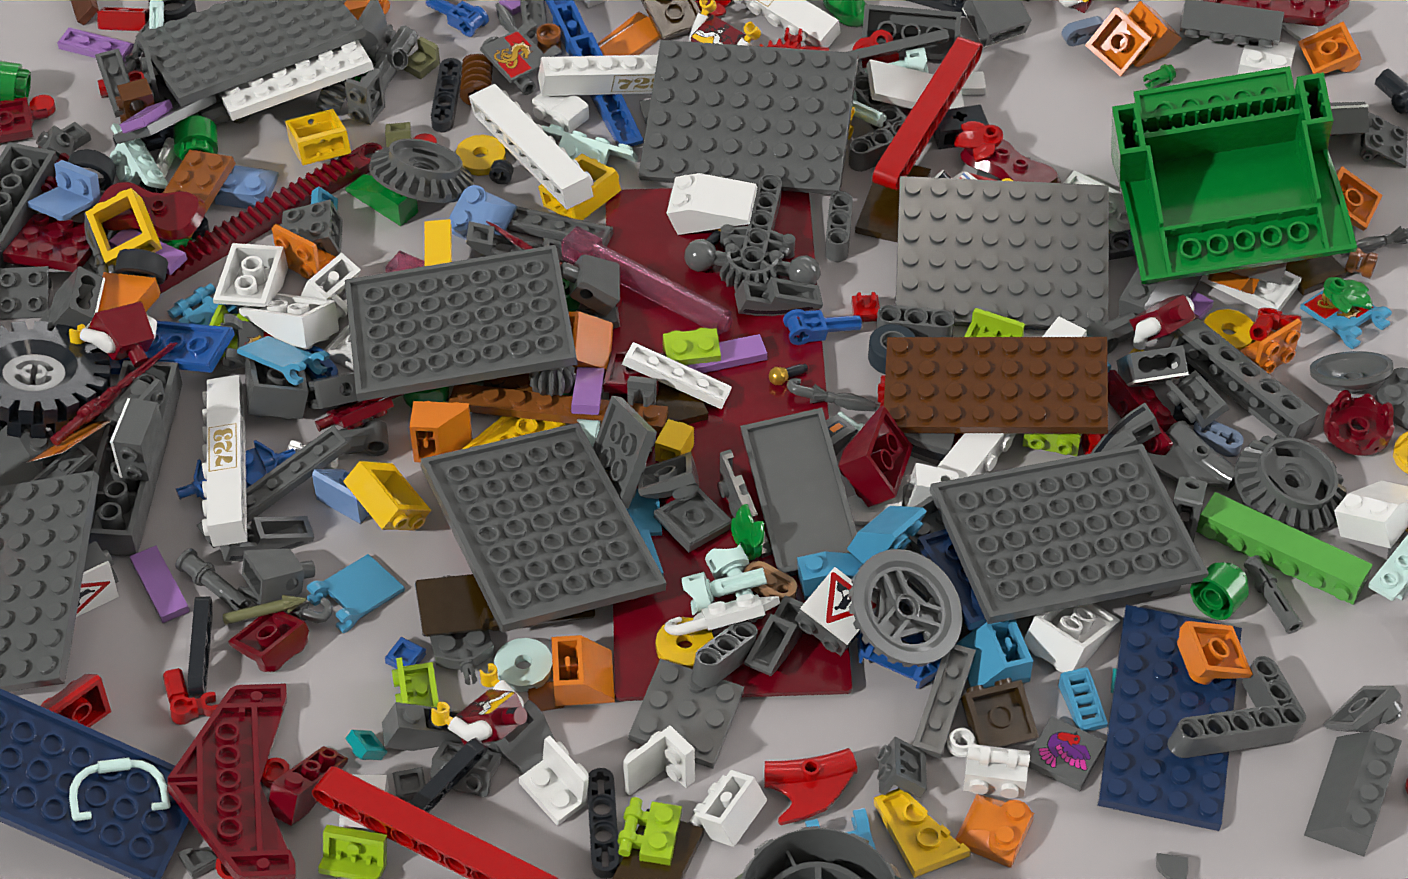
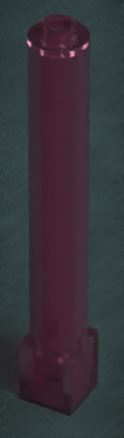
[561,226,733,335]

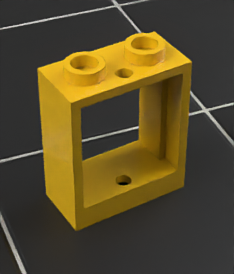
[285,109,351,166]
[538,154,621,220]
[85,188,162,266]
[343,461,432,531]

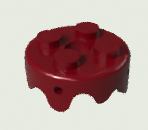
[1323,390,1395,456]

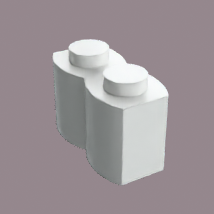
[532,93,589,133]

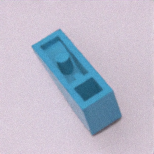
[797,551,863,600]

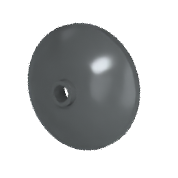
[1310,351,1394,394]

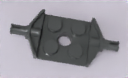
[430,575,494,685]

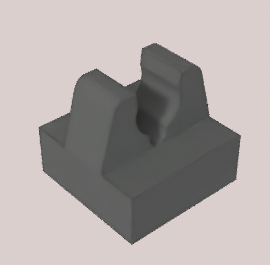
[627,376,657,407]

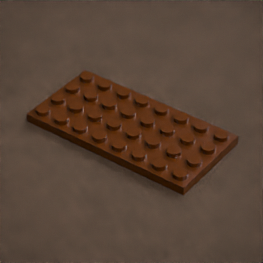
[884,337,1108,434]

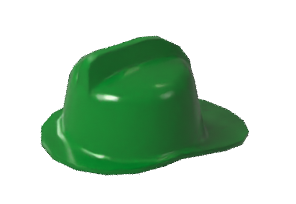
[823,0,866,27]

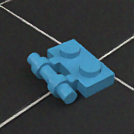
[167,283,238,325]

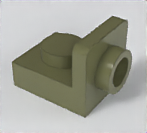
[403,36,440,80]
[385,122,411,147]

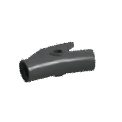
[1148,421,1236,491]

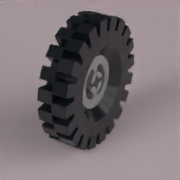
[0,321,111,438]

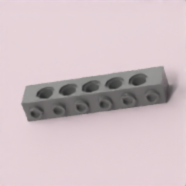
[1170,318,1319,439]

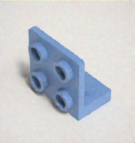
[28,160,101,221]

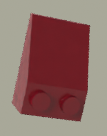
[838,406,913,507]

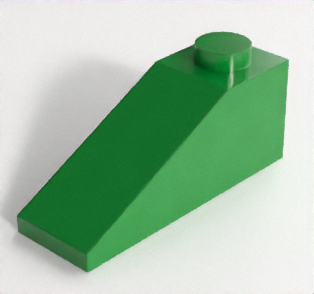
[346,174,419,226]

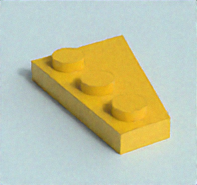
[873,788,971,878]

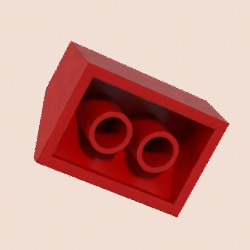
[40,674,112,728]

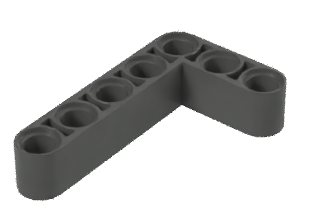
[849,65,907,172]
[1167,656,1306,758]

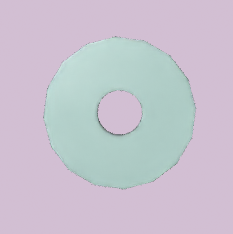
[494,638,553,692]

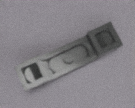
[466,221,570,263]

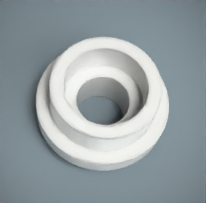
[946,728,977,757]

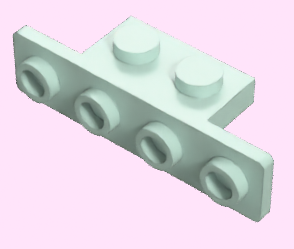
[110,123,168,189]
[541,124,638,165]
[1368,535,1408,601]

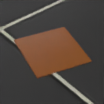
[527,681,565,711]

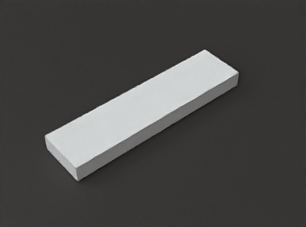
[622,342,732,409]

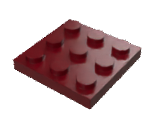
[3,214,108,272]

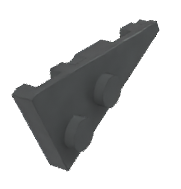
[717,449,772,558]

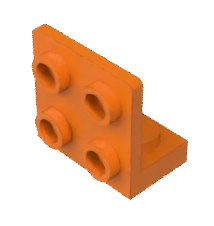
[272,224,336,279]
[1240,319,1302,374]

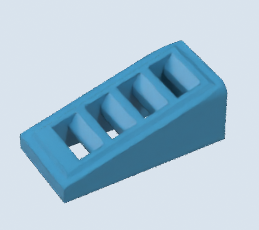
[1058,667,1108,732]

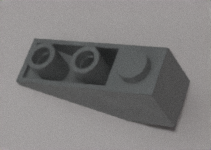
[382,702,463,751]

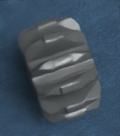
[316,78,350,114]
[529,366,576,397]

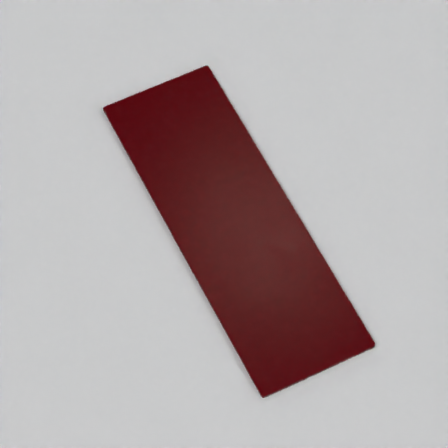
[606,188,852,701]

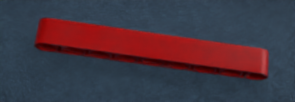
[872,37,983,191]
[312,766,558,879]

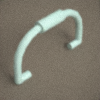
[69,757,171,821]

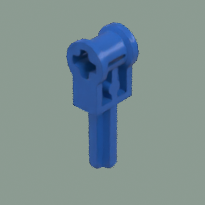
[426,0,489,37]
[783,309,862,345]

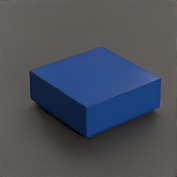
[385,637,426,669]

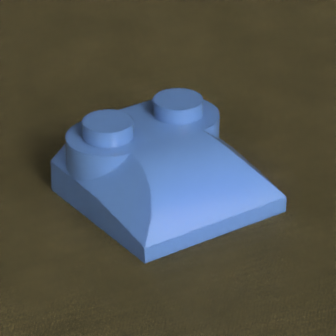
[214,165,279,209]
[449,185,518,240]

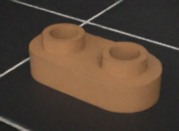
[744,561,797,603]

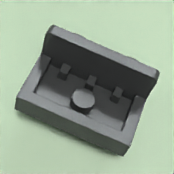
[1165,370,1229,429]

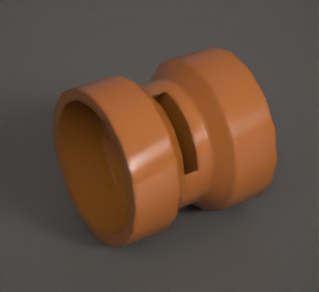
[536,23,562,53]
[1345,248,1379,279]

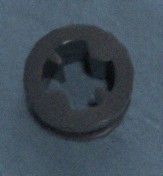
[489,159,514,185]

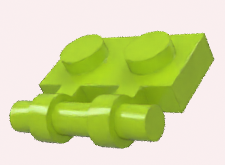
[618,797,682,865]

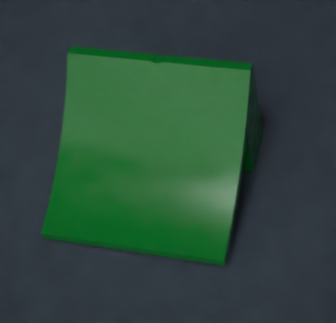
[1111,66,1357,285]

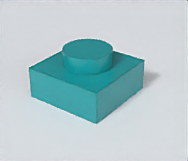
[345,730,388,760]

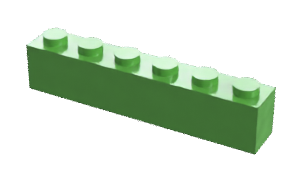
[1196,492,1373,605]

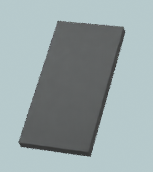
[741,408,857,576]

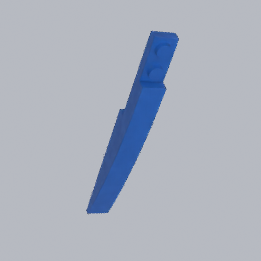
[545,0,644,147]

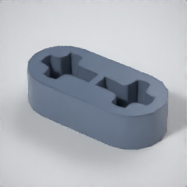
[1061,16,1104,46]
[1193,420,1244,457]

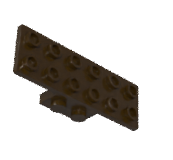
[415,574,595,637]

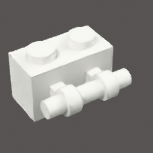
[301,252,361,319]
[963,744,1030,799]
[688,770,767,847]

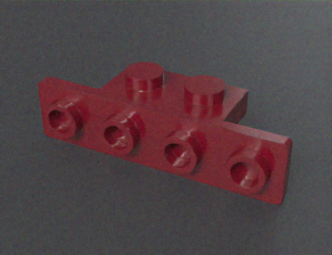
[1108,370,1177,455]

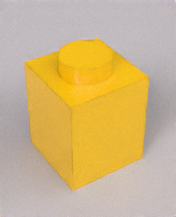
[655,419,694,462]

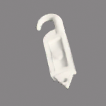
[664,594,780,635]

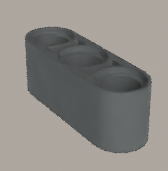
[825,191,853,262]
[876,305,955,337]
[691,621,758,688]

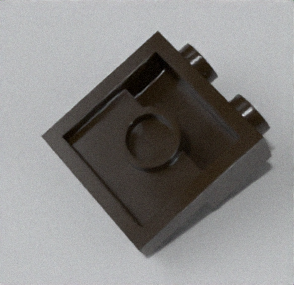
[961,678,1039,748]

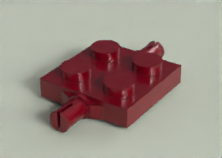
[0,97,49,143]
[315,394,404,432]

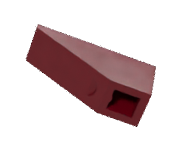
[268,746,348,826]

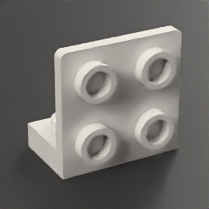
[624,726,695,796]
[519,736,589,826]

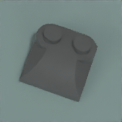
[358,0,396,64]
[1374,367,1408,430]
[638,452,699,501]
[1323,686,1403,732]

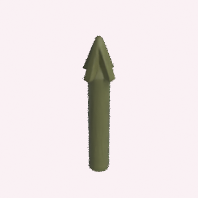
[223,595,307,625]

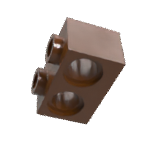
[115,78,155,123]

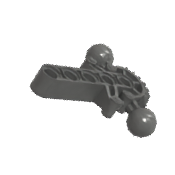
[684,174,821,292]

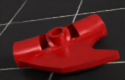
[764,748,858,825]

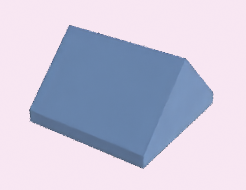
[312,469,369,524]

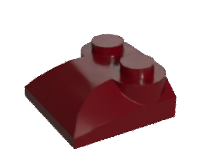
[228,611,309,672]

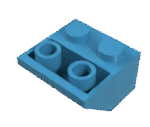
[847,506,927,563]
[956,619,1033,689]

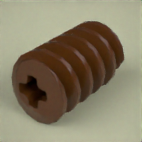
[460,54,493,106]

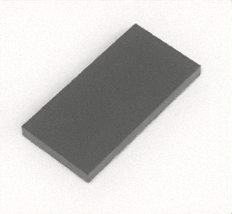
[113,95,217,144]

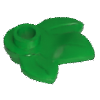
[1323,277,1372,314]
[731,504,764,561]

